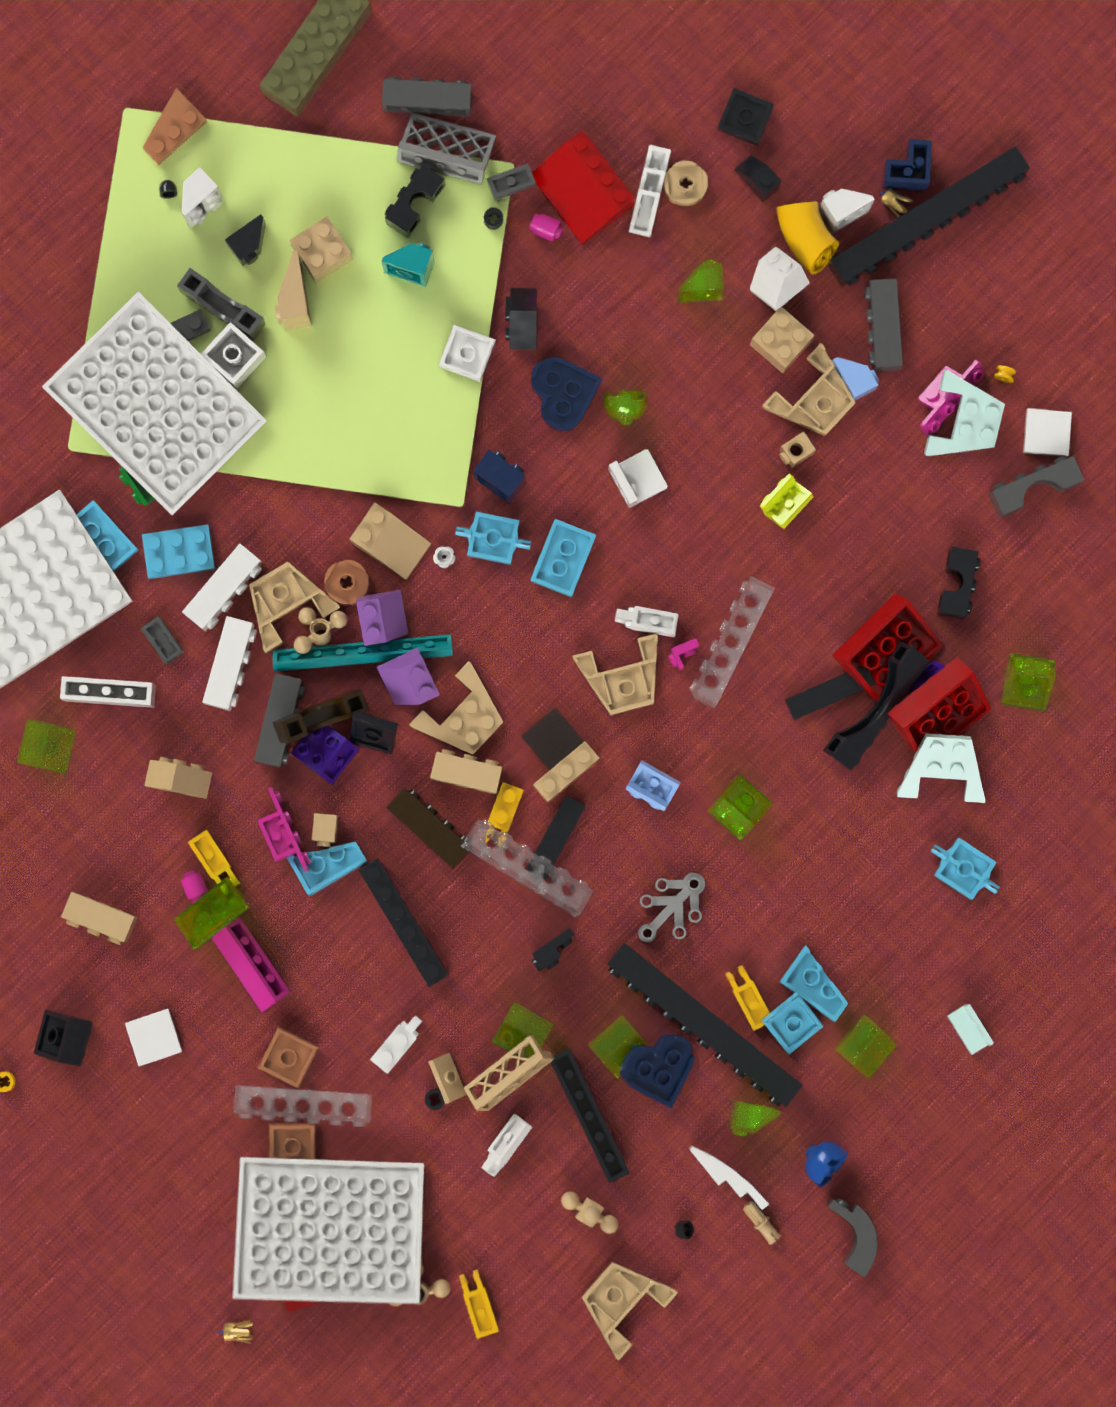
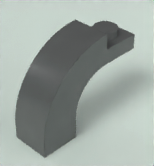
[826,1197,877,1277]

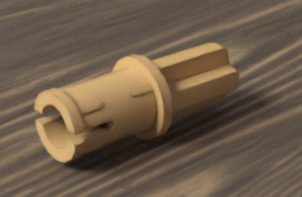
[743,1201,781,1245]

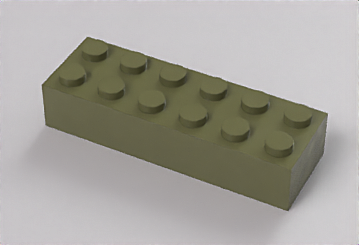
[259,0,372,117]

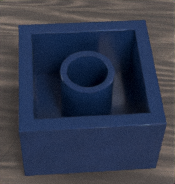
[473,450,526,504]

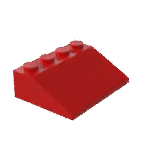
[532,130,636,245]
[832,594,944,702]
[888,657,992,755]

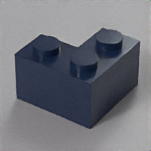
[882,139,932,191]

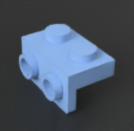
[626,761,681,811]

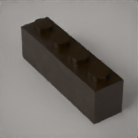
[386,788,472,869]

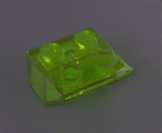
[492,1001,554,1061]
[587,1015,648,1079]
[833,1015,897,1079]

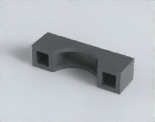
[177,268,266,341]
[989,455,1084,519]

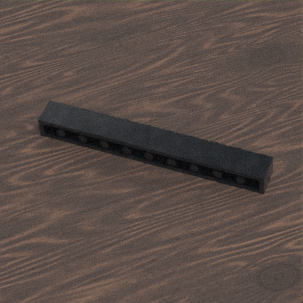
[828,146,1030,287]
[607,943,803,1107]

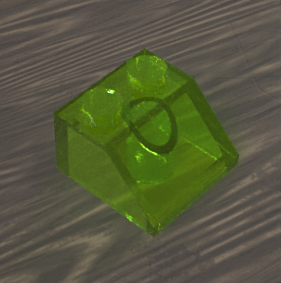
[677,260,724,303]
[1001,653,1056,711]
[17,719,76,774]
[707,774,773,841]
[727,1100,781,1137]

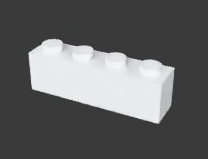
[182,544,263,631]
[202,616,257,711]
[60,676,156,708]

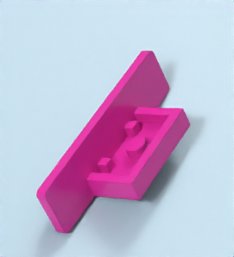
[918,359,985,437]
[257,787,311,873]

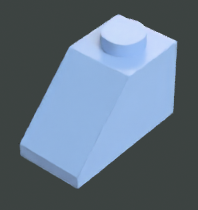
[832,357,879,401]

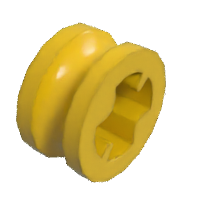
[994,365,1016,383]
[0,1071,16,1092]

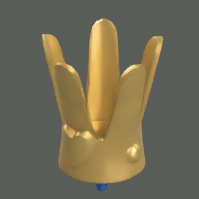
[880,188,913,218]
[218,1320,253,1344]

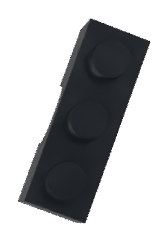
[384,164,445,238]
[937,546,981,620]

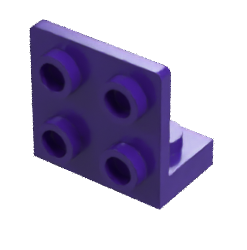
[292,725,359,785]

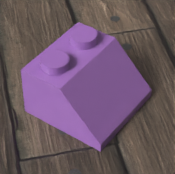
[356,590,409,646]
[377,648,440,705]

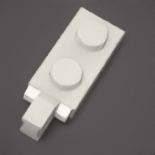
[615,606,679,637]
[370,1015,422,1074]
[481,1114,532,1177]

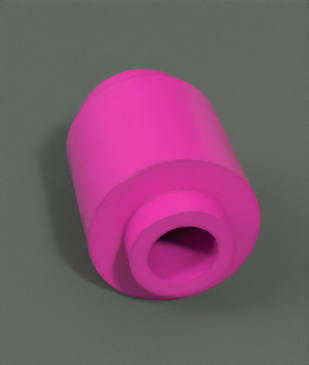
[529,214,564,242]
[180,870,209,905]

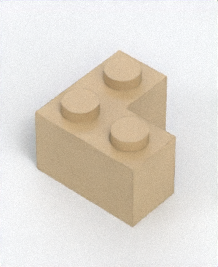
[144,757,212,799]

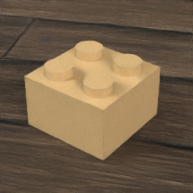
[290,217,353,283]
[750,307,814,373]

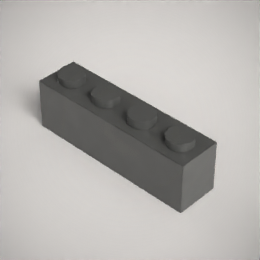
[382,77,472,116]
[864,279,903,372]
[254,673,306,768]

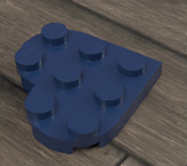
[531,357,603,432]
[620,1034,695,1108]

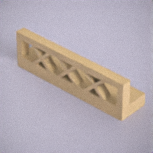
[464,1035,554,1111]

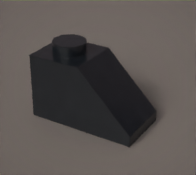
[734,155,782,202]
[225,214,266,266]

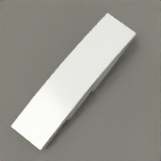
[629,145,671,237]
[689,1145,769,1210]

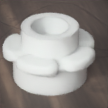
[433,546,455,568]

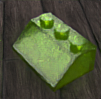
[174,877,249,950]

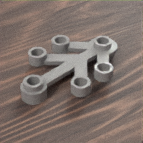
[638,873,705,942]

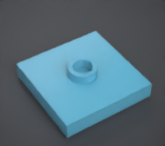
[761,992,823,1055]

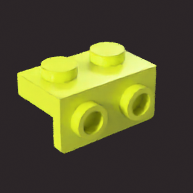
[760,474,813,529]

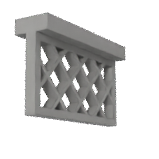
[397,113,496,184]

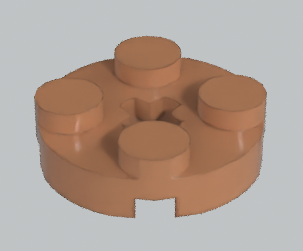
[324,560,369,605]

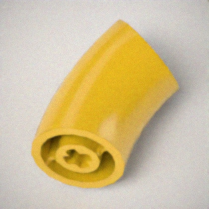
[776,202,839,275]

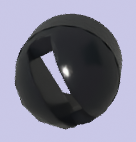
[159,180,178,199]
[674,1221,694,1239]

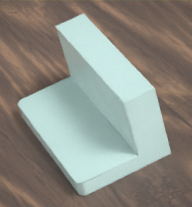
[947,1004,994,1055]

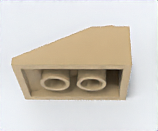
[275,250,312,330]
[350,503,431,580]

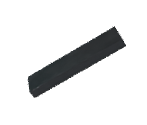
[785,666,876,720]
[523,795,586,885]

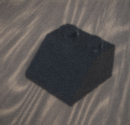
[33,1009,92,1066]

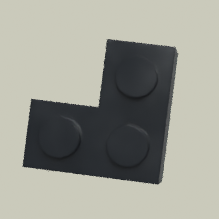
[505,288,537,350]

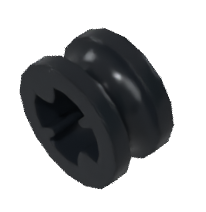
[484,208,503,230]
[425,1089,445,1110]

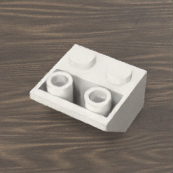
[182,167,223,228]

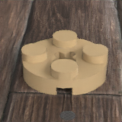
[664,161,708,206]

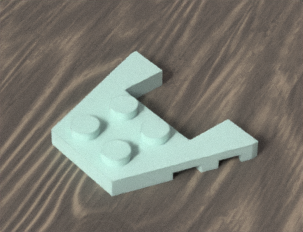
[924,369,1005,456]
[897,733,985,803]

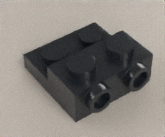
[531,928,575,971]

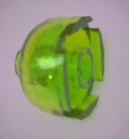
[603,390,648,425]

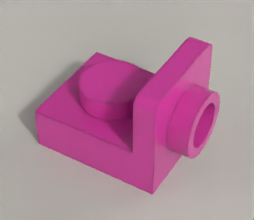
[668,638,699,671]

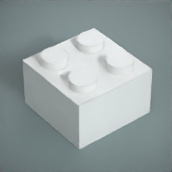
[201,322,266,390]

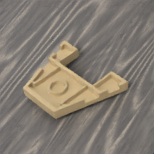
[762,343,856,436]
[249,562,341,653]
[572,633,658,716]
[409,661,504,755]
[582,1262,678,1361]

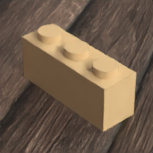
[533,741,600,803]
[430,749,503,795]
[61,892,138,945]

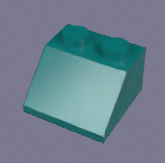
[381,243,434,287]

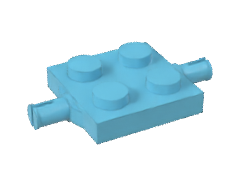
[455,512,531,565]
[930,838,1000,900]

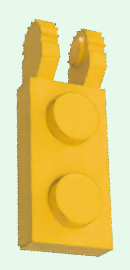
[482,782,524,848]
[188,829,240,894]
[725,965,770,1031]
[459,1269,499,1339]

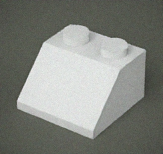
[819,188,875,234]
[750,247,809,311]

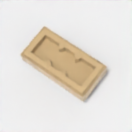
[428,1053,467,1104]

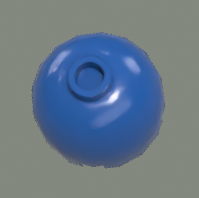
[805,1141,848,1188]

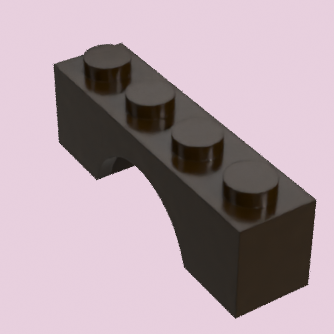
[272,690,369,743]

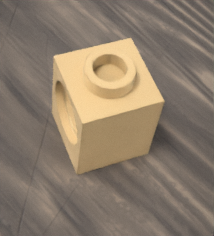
[779,432,816,468]
[312,813,339,847]

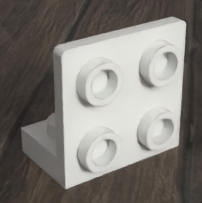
[608,449,668,508]

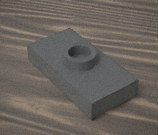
[140,616,185,665]

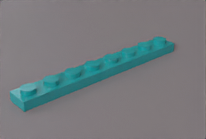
[273,634,453,671]

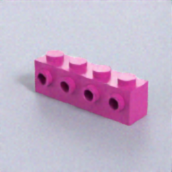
[211,917,291,1012]

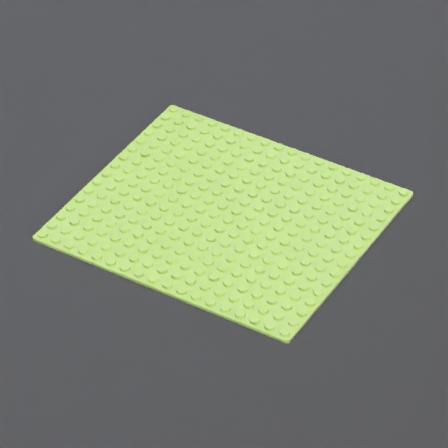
[68,108,514,507]

